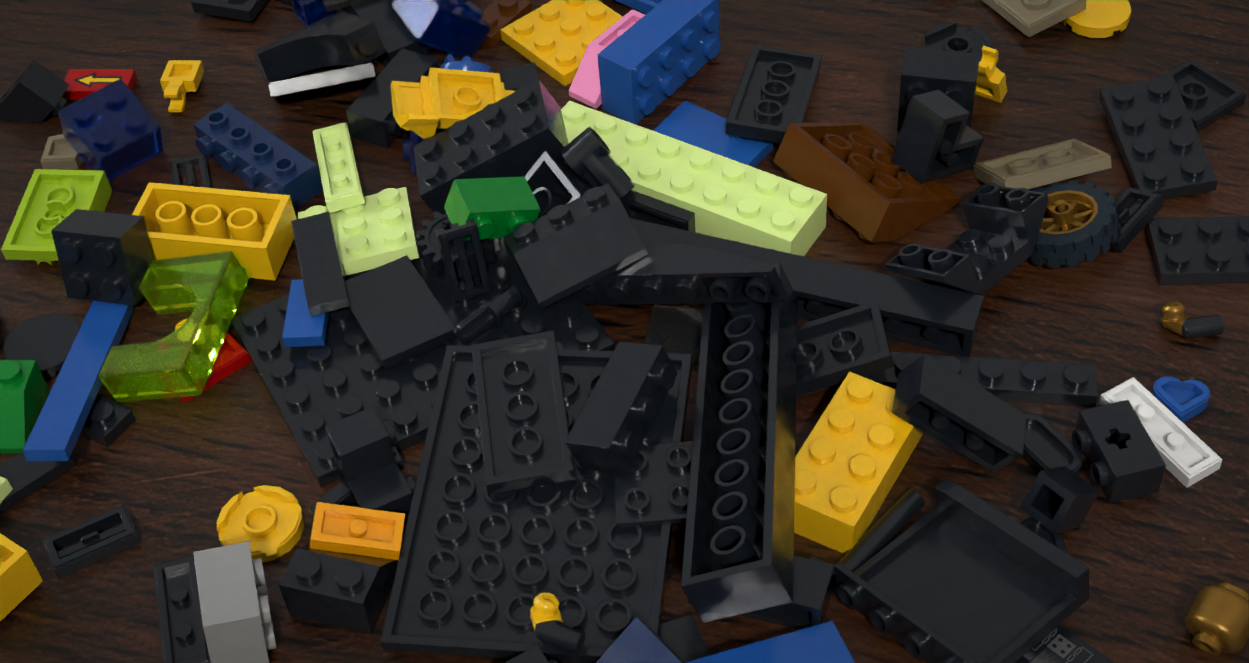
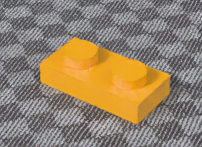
[309,502,405,560]

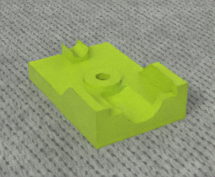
[1,169,112,267]

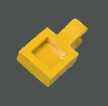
[975,46,1007,103]
[160,60,204,112]

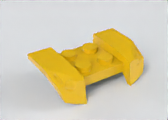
[390,67,515,139]

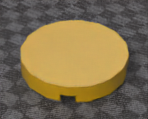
[1062,0,1131,38]
[216,485,305,563]

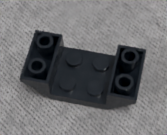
[885,183,1049,296]

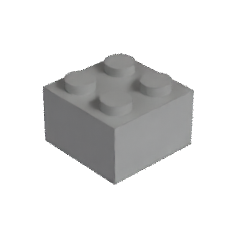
[193,542,276,663]

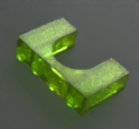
[98,251,249,402]

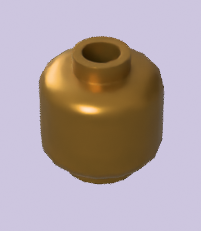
[1185,582,1249,656]

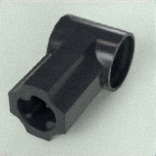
[560,127,635,199]

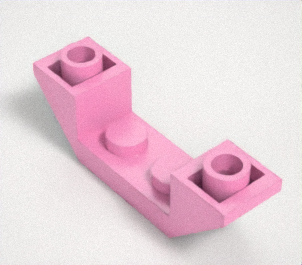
[569,9,645,109]

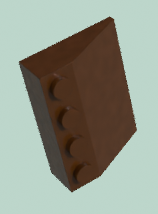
[773,121,962,244]

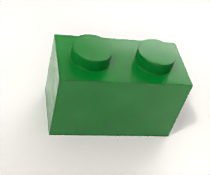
[444,176,541,240]

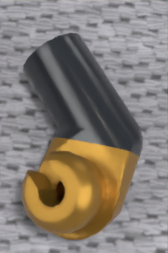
[1160,302,1224,339]

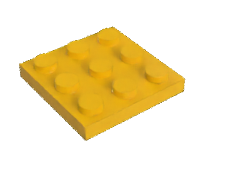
[500,0,623,86]

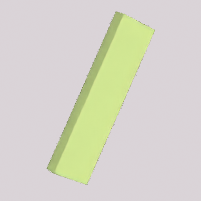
[312,122,365,213]

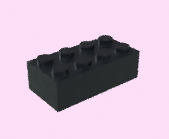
[413,79,569,215]

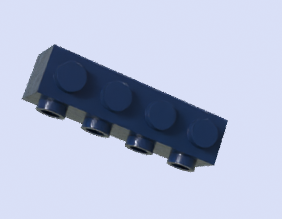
[193,103,323,211]

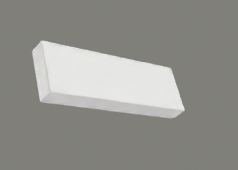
[1099,377,1222,488]

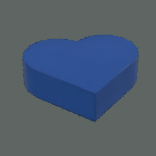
[1152,376,1210,423]

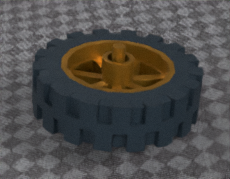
[1026,180,1119,268]

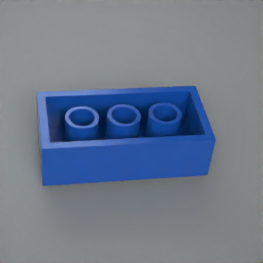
[598,0,721,124]

